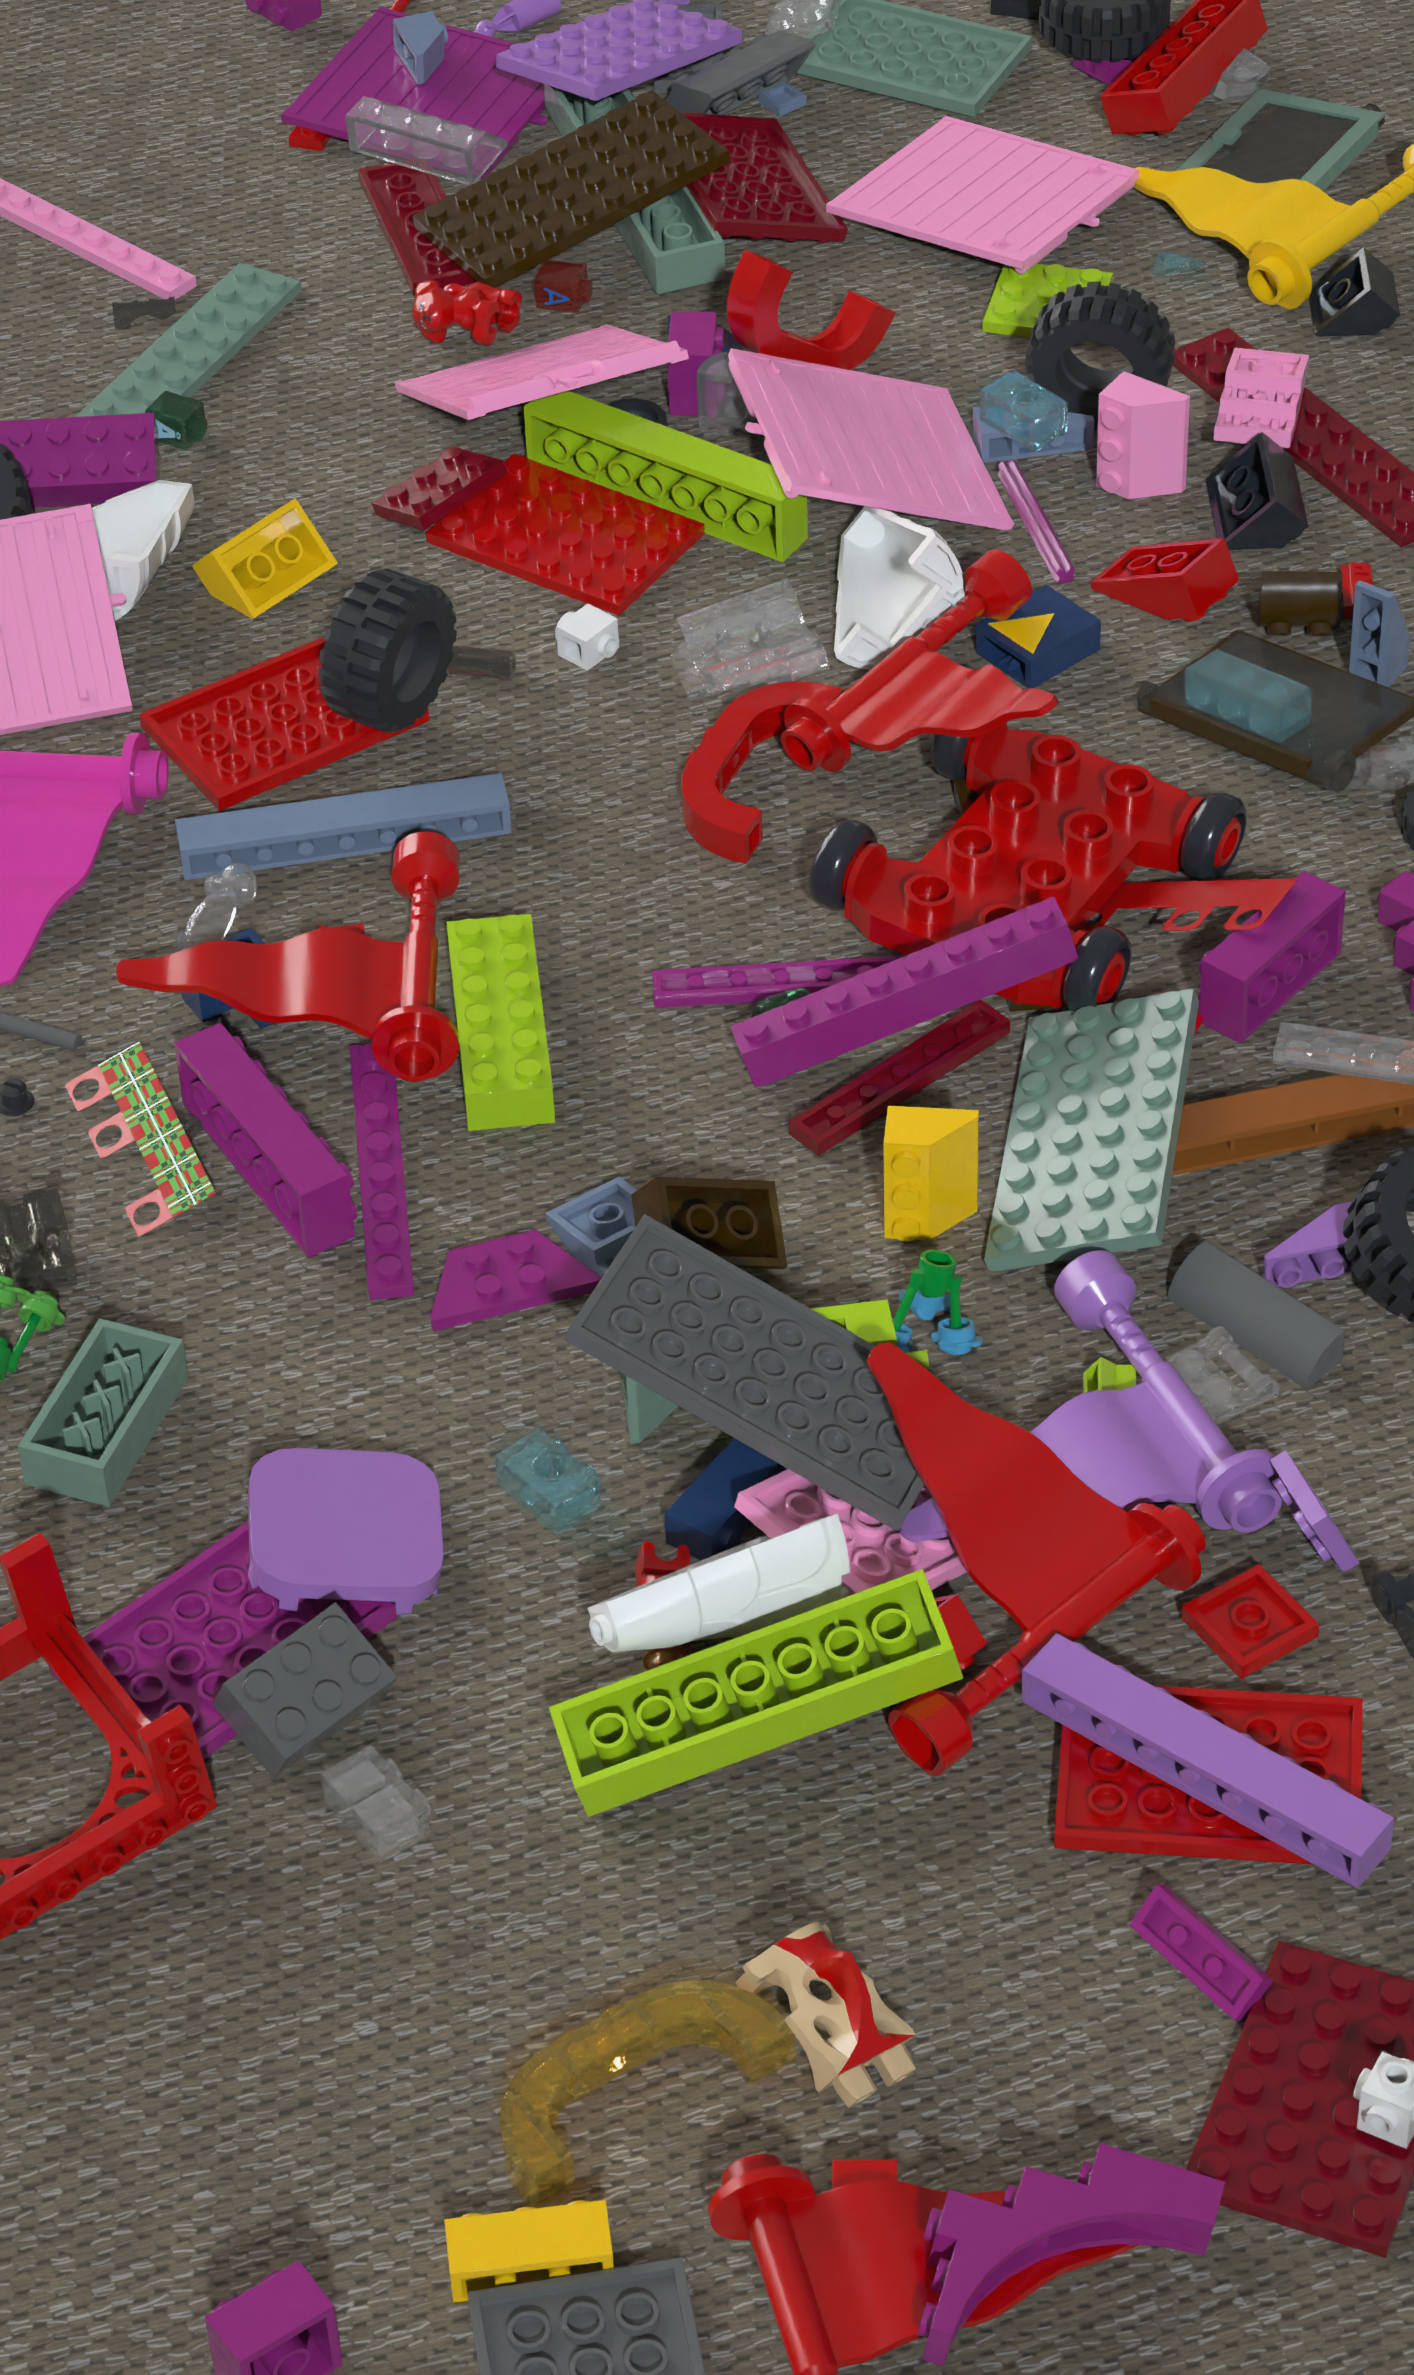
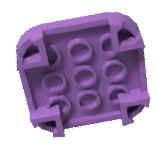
[246,1448,444,1615]

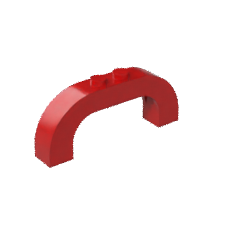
[727,249,896,370]
[681,681,844,864]

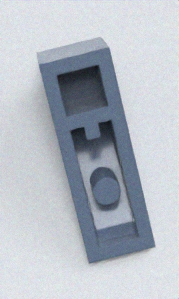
[973,403,1095,463]
[1349,580,1410,687]

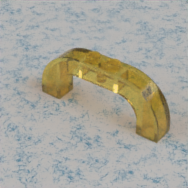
[500,1981,796,2208]

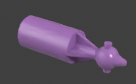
[474,0,561,37]

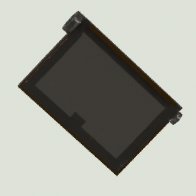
[1137,630,1414,792]

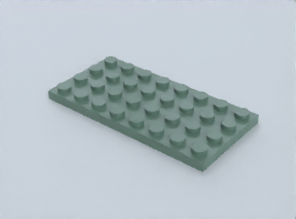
[984,988,1199,1271]

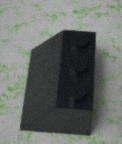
[1206,432,1308,550]

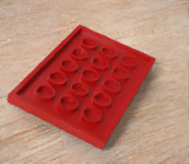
[426,453,705,616]
[139,637,430,811]
[1054,1686,1363,1865]

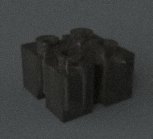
[0,1187,77,1299]

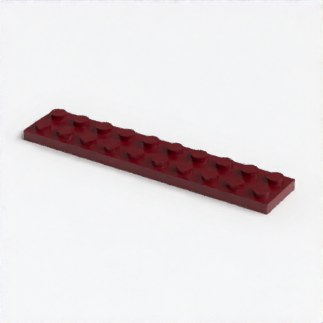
[1173,327,1414,548]

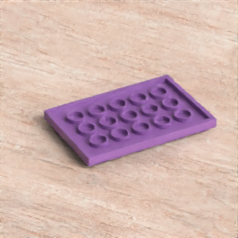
[496,0,743,101]

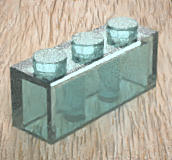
[1185,649,1311,743]

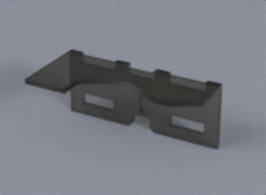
[112,297,176,330]

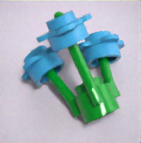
[892,1250,983,1355]

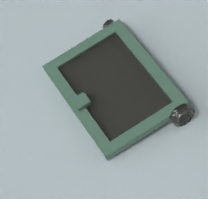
[1176,89,1385,191]

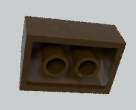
[631,1177,788,1269]

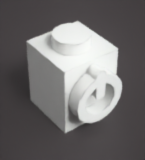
[555,603,619,671]

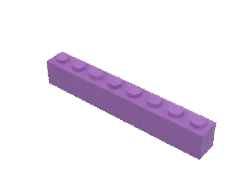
[1022,1633,1394,1889]

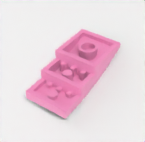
[1213,348,1309,448]

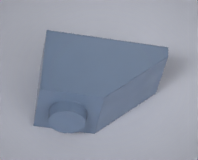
[393,11,448,85]

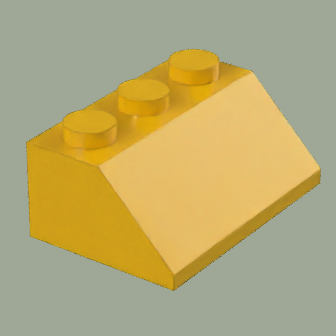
[191,498,338,619]
[884,1106,979,1242]

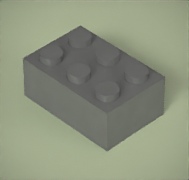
[212,1602,398,1778]

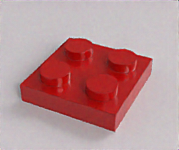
[1181,1564,1319,1679]

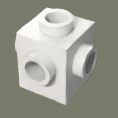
[1353,2052,1414,2149]

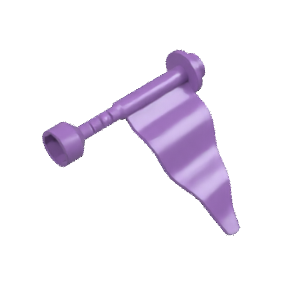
[899,1250,1282,1542]

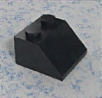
[1309,247,1400,337]

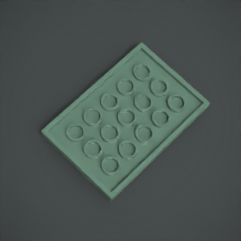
[797,0,1033,117]

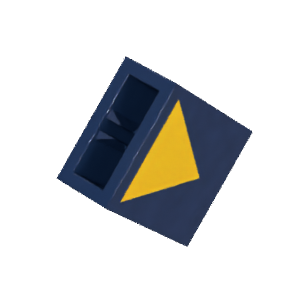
[976,584,1101,689]

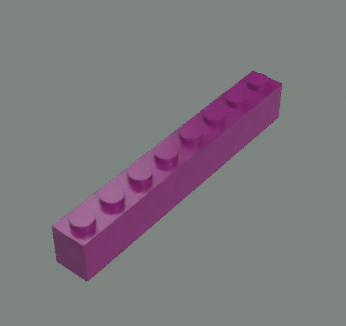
[730,897,1078,1087]

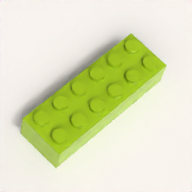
[446,914,555,1131]

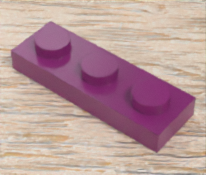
[1129,1884,1274,2022]

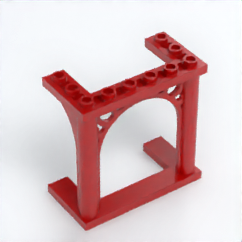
[0,1532,218,1940]

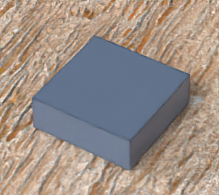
[758,82,807,117]

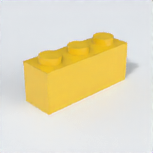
[444,2200,614,2303]

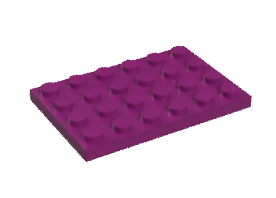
[49,1520,397,1760]

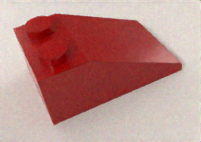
[1090,538,1240,622]

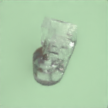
[1340,736,1414,789]

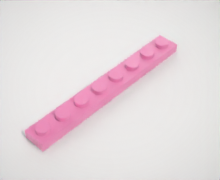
[0,178,197,302]

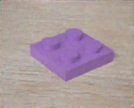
[1270,1450,1359,1572]

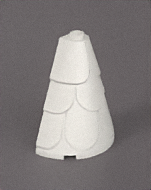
[92,480,195,621]
[834,506,965,670]
[587,1514,850,1652]

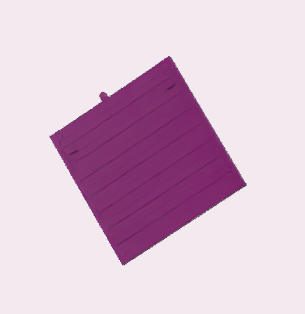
[281,7,547,179]

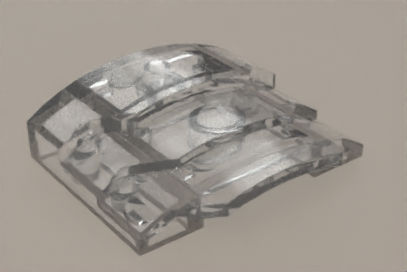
[670,578,830,699]

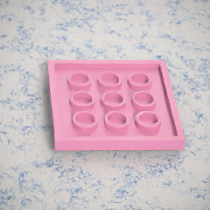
[734,1469,967,1597]

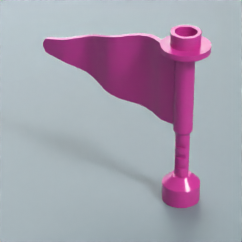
[0,732,169,986]

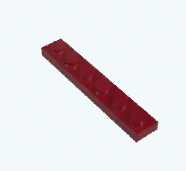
[788,999,1011,1156]

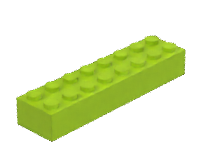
[524,391,808,562]
[549,1569,963,1817]

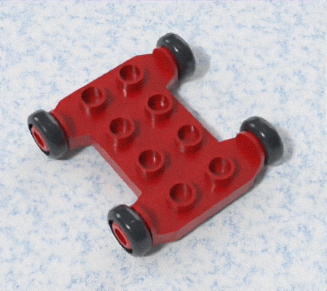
[809,722,1247,1012]

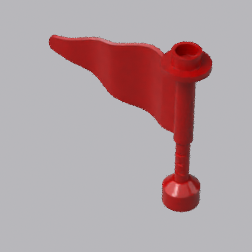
[781,549,1058,772]
[116,831,460,1082]
[866,1342,1206,1776]
[707,2154,1139,2375]

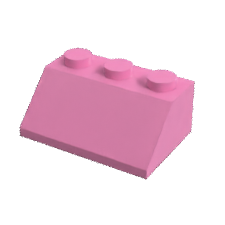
[1096,371,1190,499]

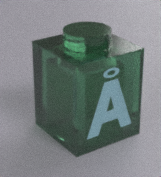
[145,390,207,451]

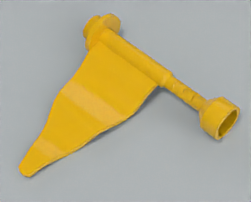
[1133,144,1414,309]

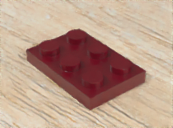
[372,447,507,531]

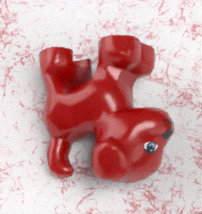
[412,280,522,346]

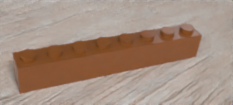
[1172,1059,1414,1176]

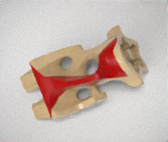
[735,1921,916,2108]

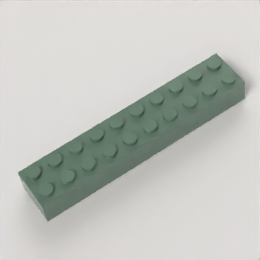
[544,84,726,294]

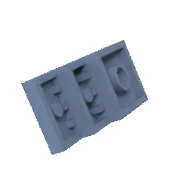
[545,1176,637,1280]

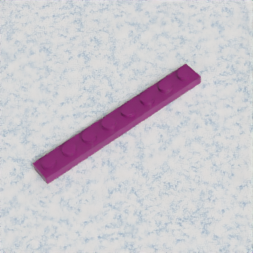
[349,1043,414,1300]

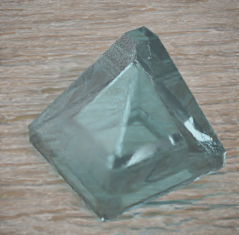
[1151,251,1205,277]

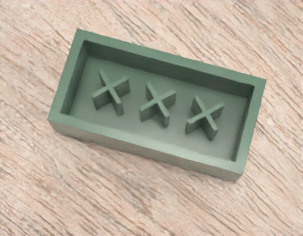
[18,1318,189,1507]

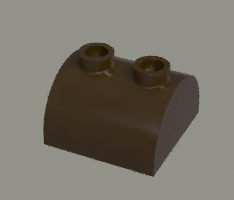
[1259,571,1342,637]

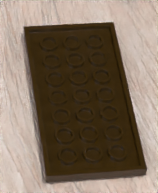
[412,90,731,287]

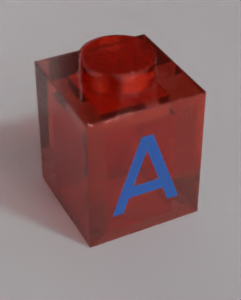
[535,260,593,314]

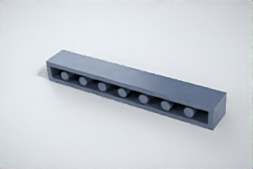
[175,773,512,880]

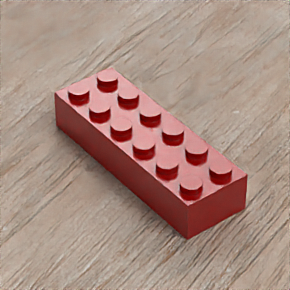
[1100,0,1268,136]

